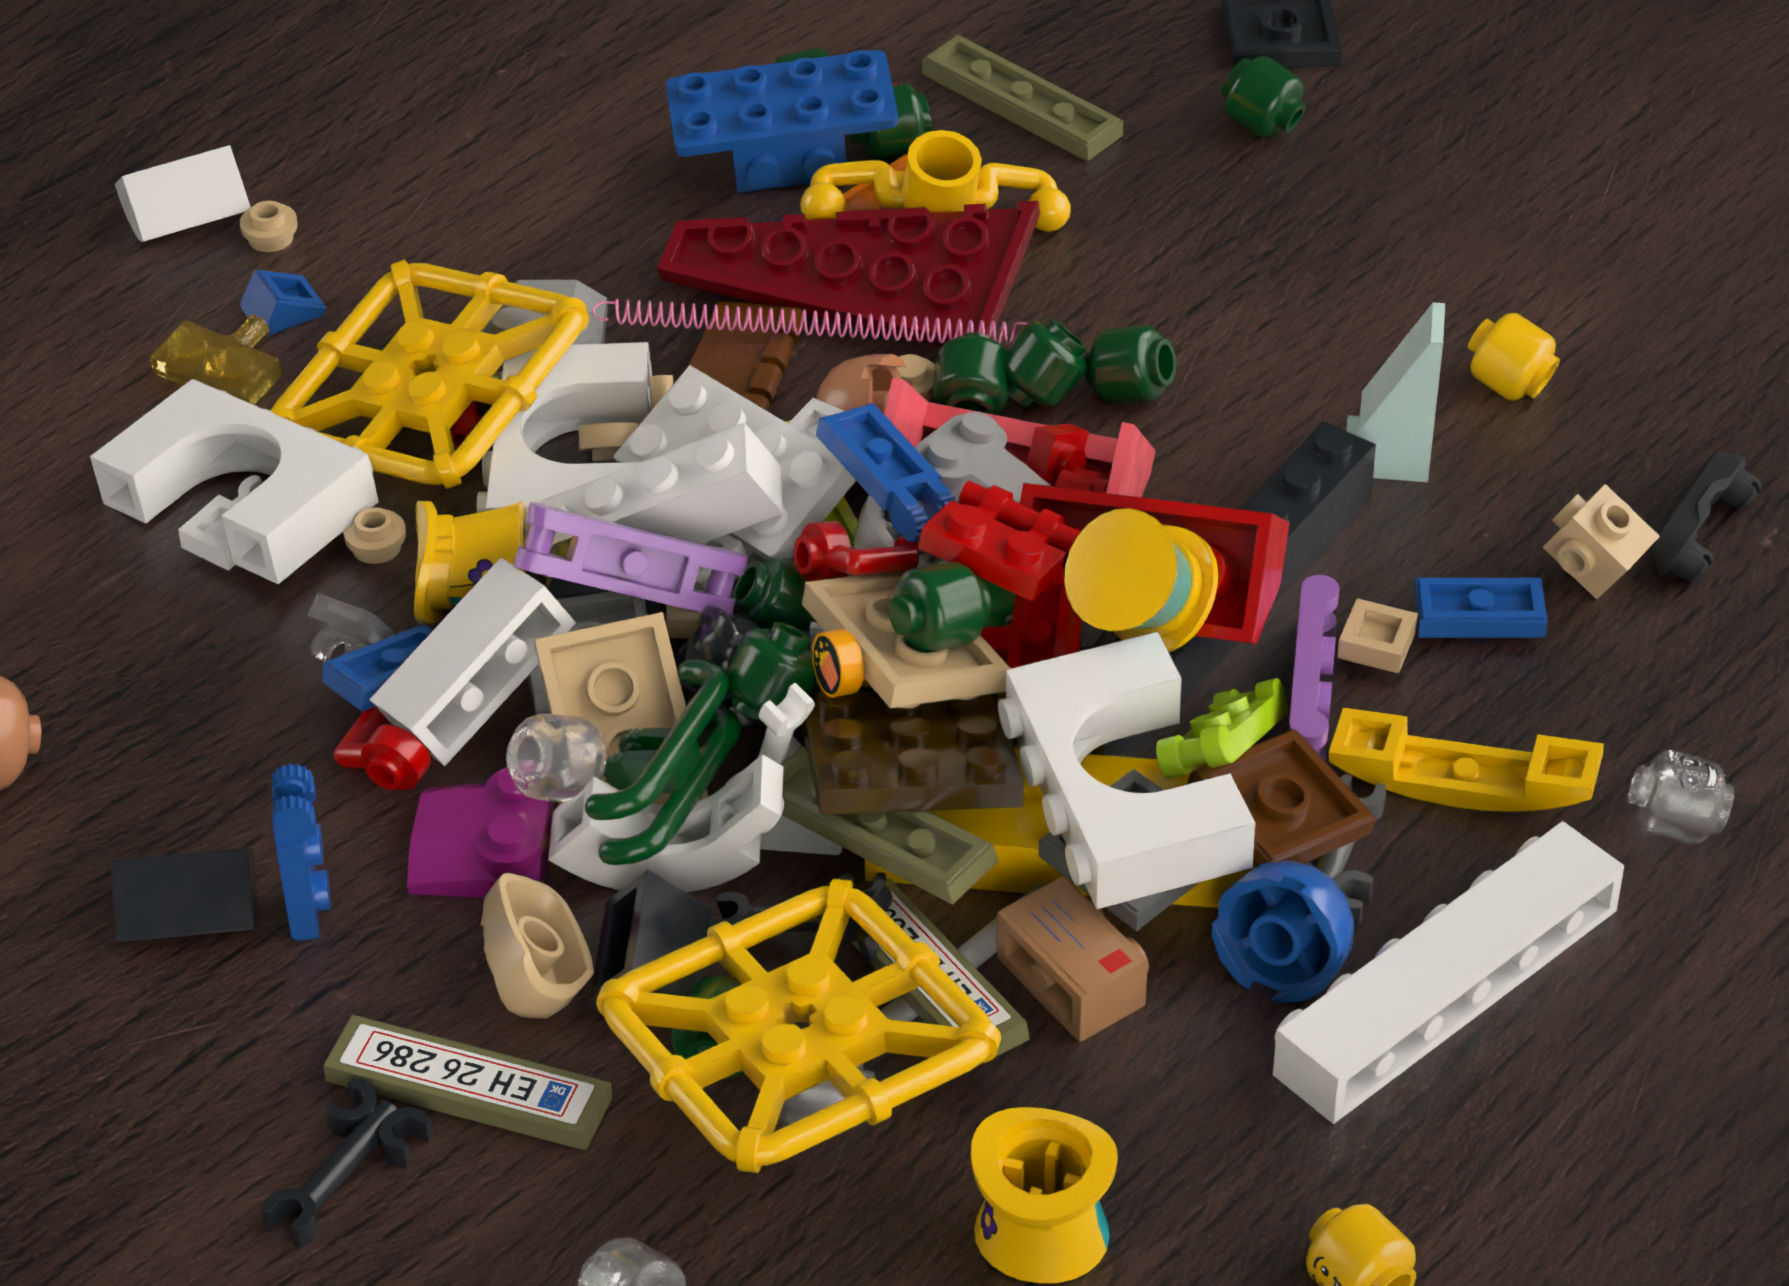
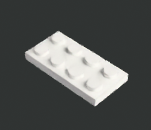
[613,365,856,560]

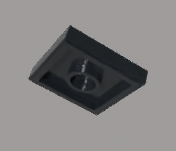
[1221,0,1342,68]

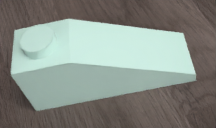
[1346,302,1445,483]

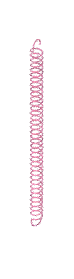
[592,299,1027,346]

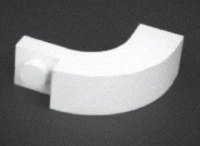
[548,754,784,892]

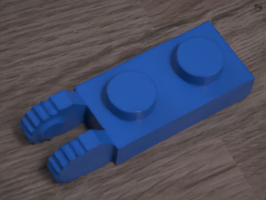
[816,403,958,543]
[272,763,331,941]

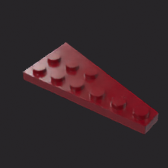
[657,201,1040,347]

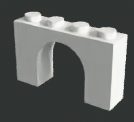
[477,342,652,513]
[90,379,379,584]
[998,632,1255,909]

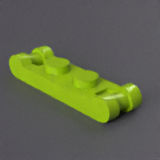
[1156,678,1288,779]

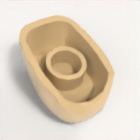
[480,873,594,1019]

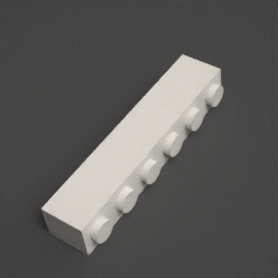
[1273,821,1624,1124]

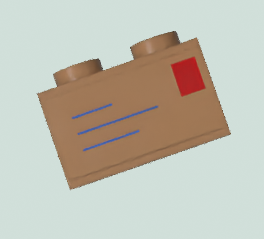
[997,876,1149,1043]

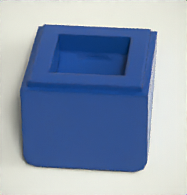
[240,270,327,335]

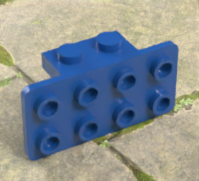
[666,50,899,193]

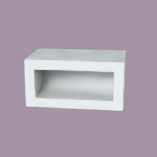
[115,145,251,242]

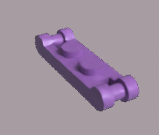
[513,502,748,614]
[1289,575,1340,762]

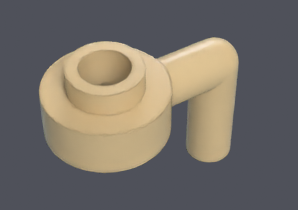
[578,375,673,462]

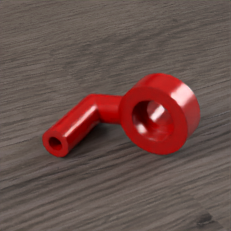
[793,521,919,582]
[334,706,431,790]

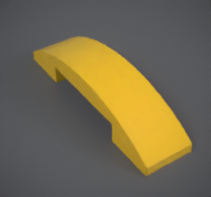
[1329,708,1604,812]

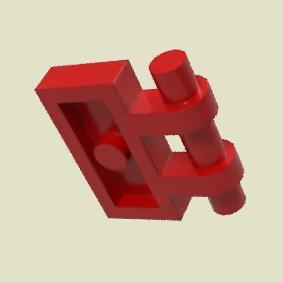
[918,480,1081,602]

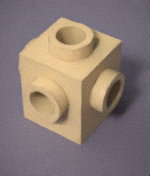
[1543,484,1660,599]

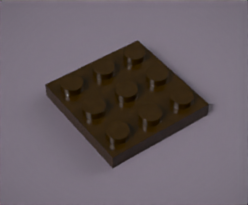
[801,691,1024,815]

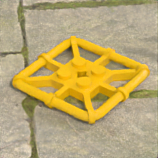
[270,259,589,489]
[596,879,1001,1173]

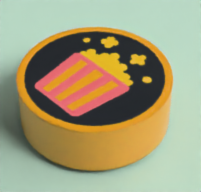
[812,628,864,698]

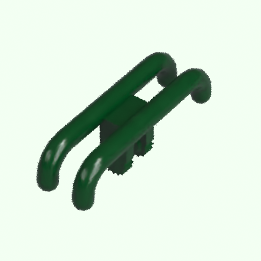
[585,659,741,865]

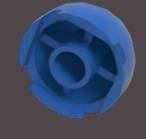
[1212,860,1354,1003]

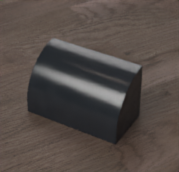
[111,848,257,942]
[589,869,711,1011]

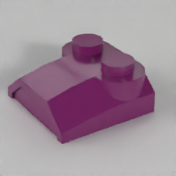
[407,765,559,898]

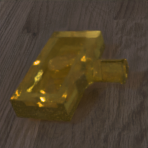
[150,314,283,405]

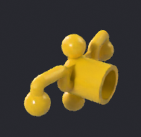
[800,130,1071,232]

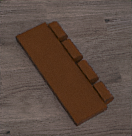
[688,301,804,411]

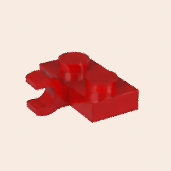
[981,571,1082,696]

